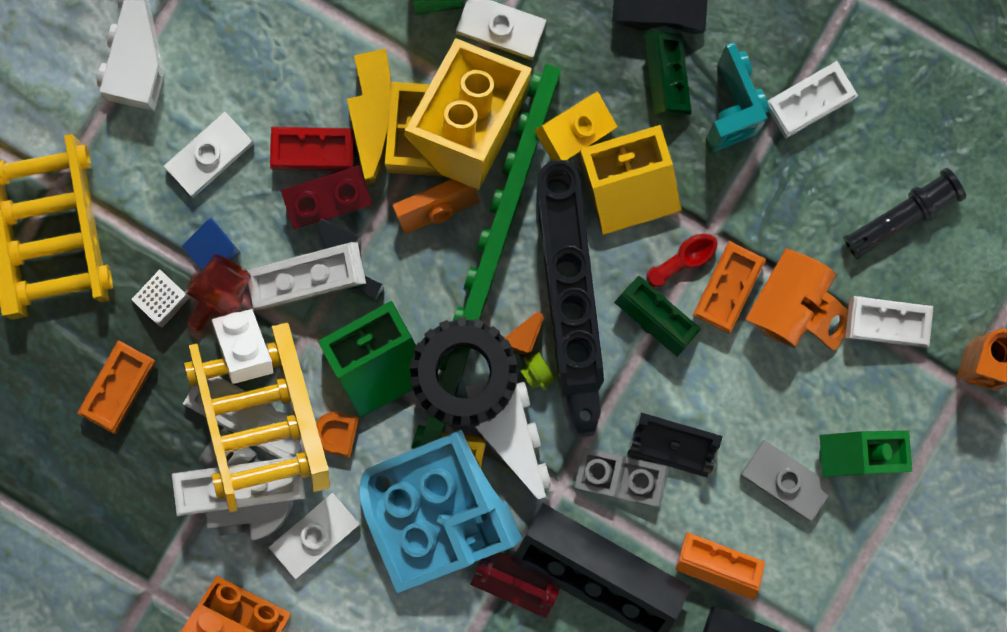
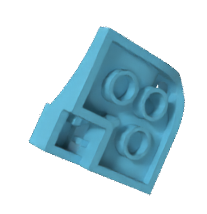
[359,429,523,593]

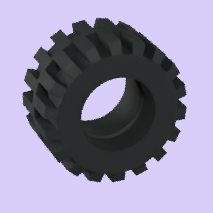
[410,317,518,428]

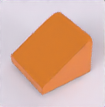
[505,312,544,356]

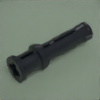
[843,168,966,260]

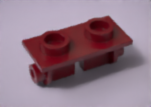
[280,165,373,230]
[470,552,560,619]

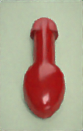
[646,233,718,288]

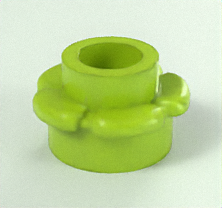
[520,352,556,392]

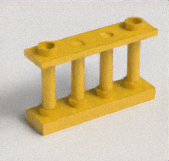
[0,134,113,320]
[184,323,330,513]

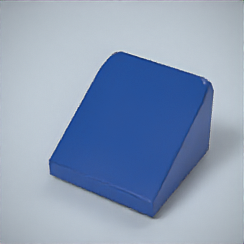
[182,217,241,278]

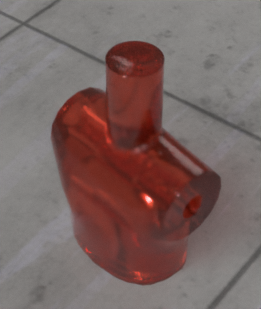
[185,254,251,331]

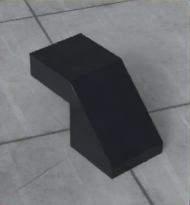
[612,0,708,34]
[318,219,384,303]

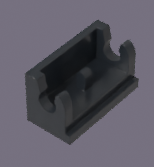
[627,412,723,478]

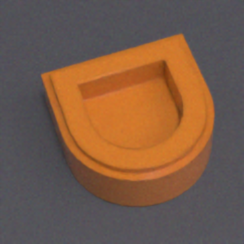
[316,412,360,458]

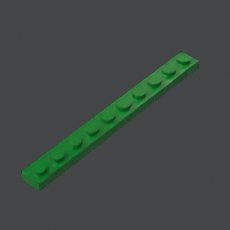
[411,63,561,449]

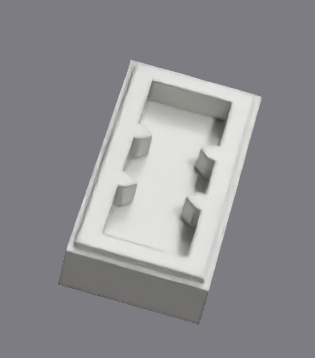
[456,0,546,61]
[768,61,858,139]
[164,112,254,198]
[845,296,933,348]
[268,493,361,580]

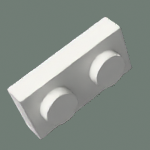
[212,309,274,384]

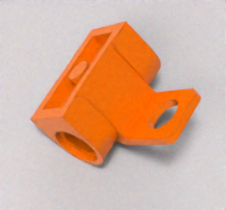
[745,248,848,350]
[956,328,1007,391]

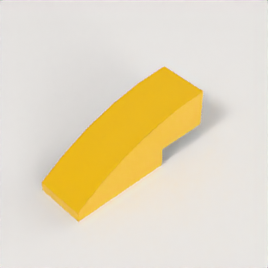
[347,48,392,186]

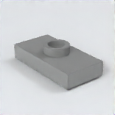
[740,440,835,521]

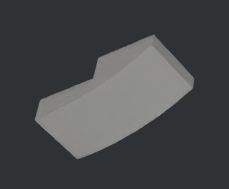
[574,447,669,508]

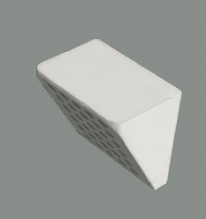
[131,269,191,328]

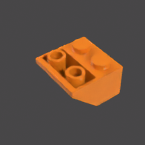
[181,576,291,632]

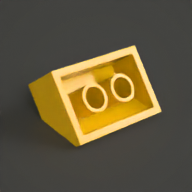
[404,39,532,190]

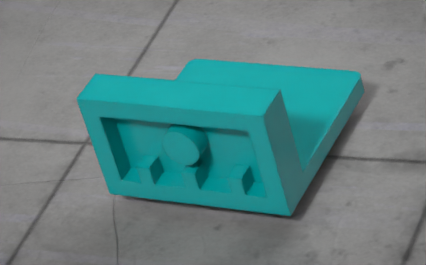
[706,42,770,153]

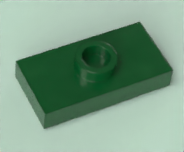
[644,31,692,117]
[614,275,701,357]

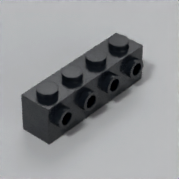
[511,503,691,632]

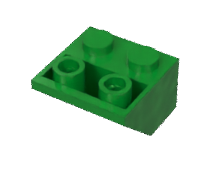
[317,301,416,418]

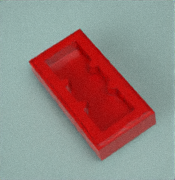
[270,127,354,171]

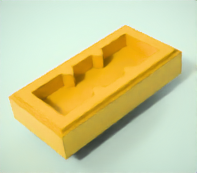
[534,91,618,161]

